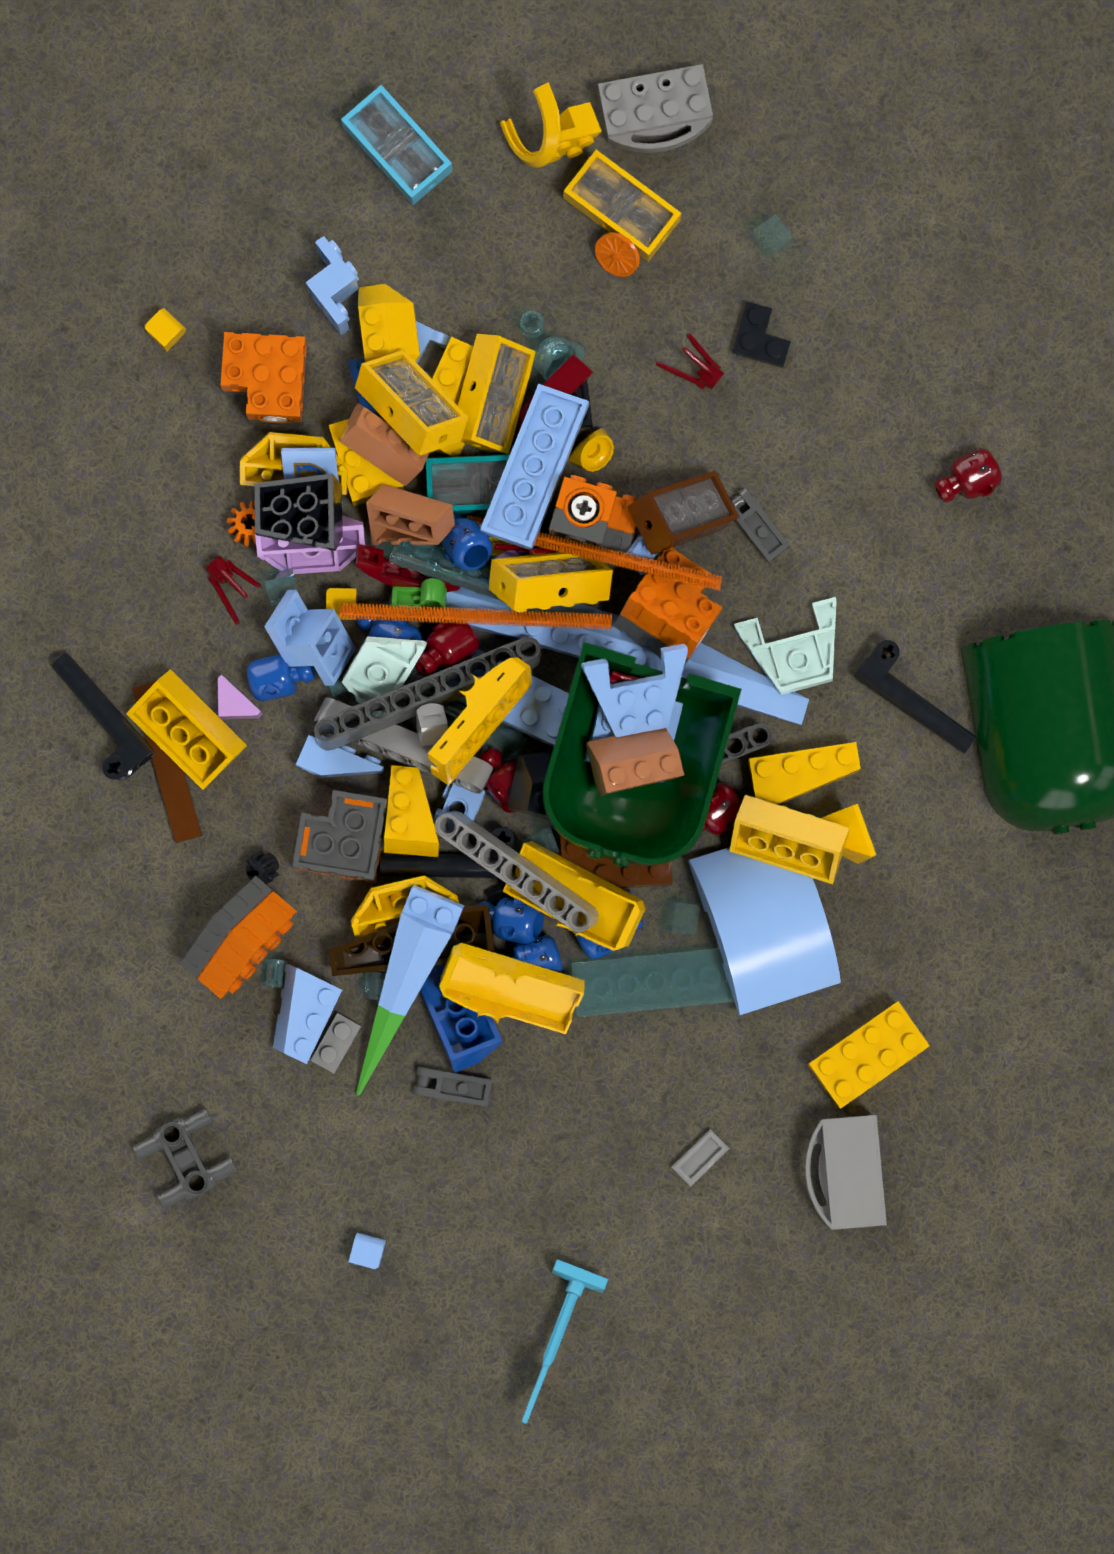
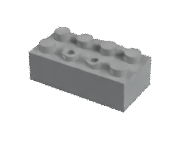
[598,64,713,153]
[805,1115,887,1230]

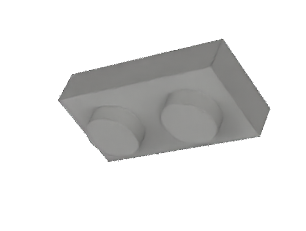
[311,1013,361,1074]

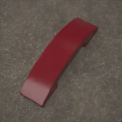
[512,354,594,445]
[356,544,461,592]

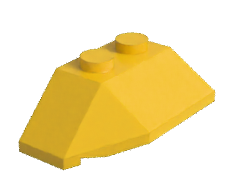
[358,284,420,362]
[240,432,348,495]
[351,876,459,939]

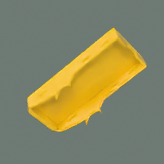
[428,657,532,786]
[503,841,645,951]
[439,943,585,1034]

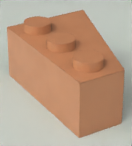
[366,484,455,545]

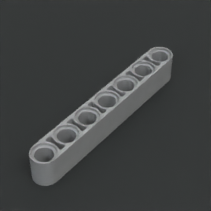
[313,698,493,794]
[435,811,598,932]

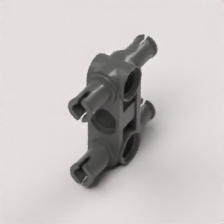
[132,1108,238,1210]

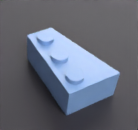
[273,963,342,1064]

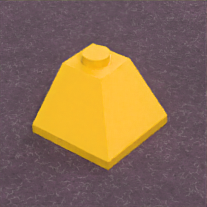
[820,804,876,864]

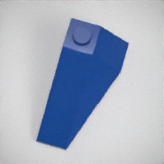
[420,964,503,1073]

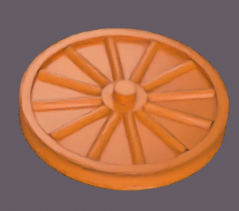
[595,232,640,277]

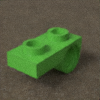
[391,578,447,610]

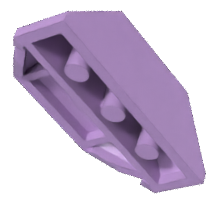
[255,515,365,575]

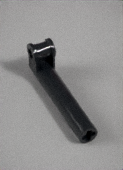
[853,640,977,754]
[52,653,156,781]
[380,827,516,879]

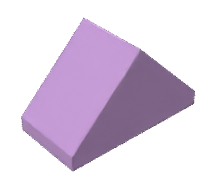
[218,675,262,720]

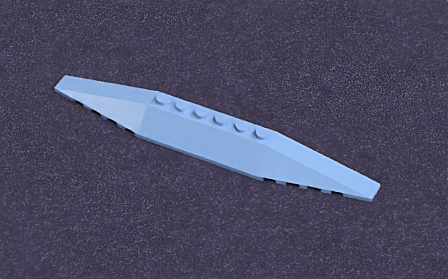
[389,583,809,725]

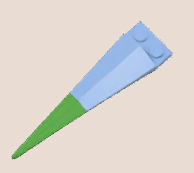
[356,885,464,1096]

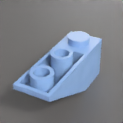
[296,735,384,778]

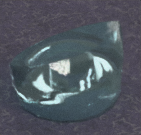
[482,727,528,761]

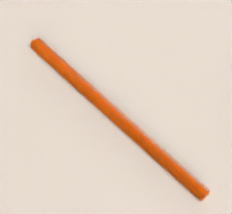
[467,515,722,591]
[340,603,612,630]

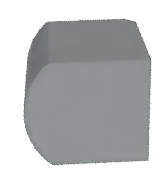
[416,703,448,747]

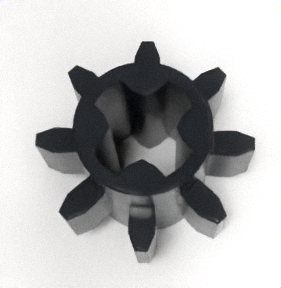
[246,850,279,885]

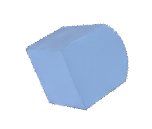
[349,1233,386,1269]

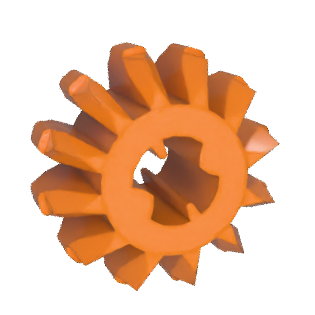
[227,501,256,547]

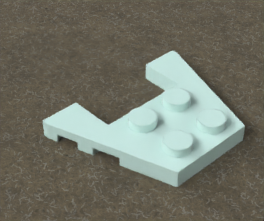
[734,597,836,695]

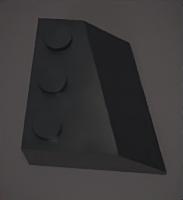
[254,473,343,551]
[507,752,552,820]

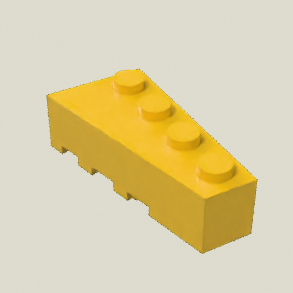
[748,742,861,805]

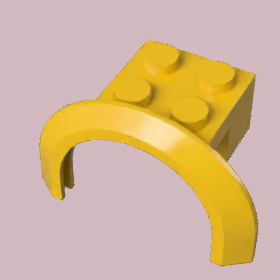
[500,82,602,168]

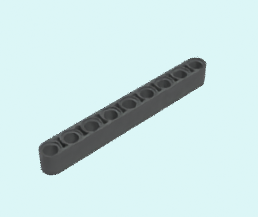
[314,637,541,751]

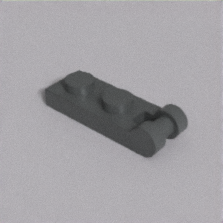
[731,488,790,563]
[413,1067,492,1107]

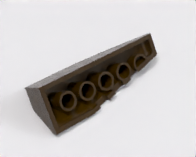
[329,904,496,976]

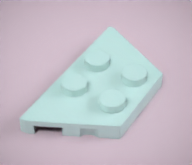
[342,636,427,718]

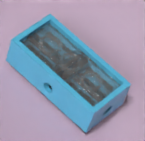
[341,85,453,206]

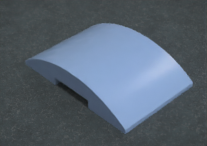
[688,847,841,1016]

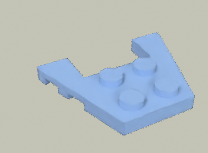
[581,644,688,737]

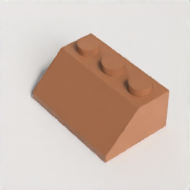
[340,403,430,486]
[586,728,684,796]

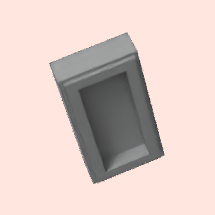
[672,1129,729,1187]

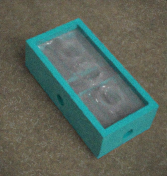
[426,455,510,516]

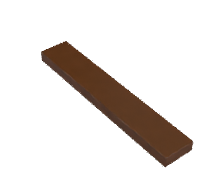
[132,681,202,844]

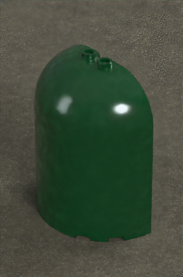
[961,620,1114,835]
[543,642,742,868]

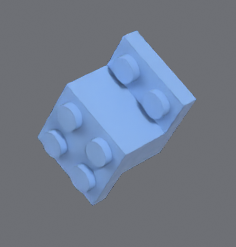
[306,236,359,335]
[264,590,356,686]

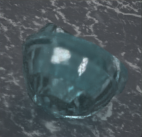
[533,336,586,381]

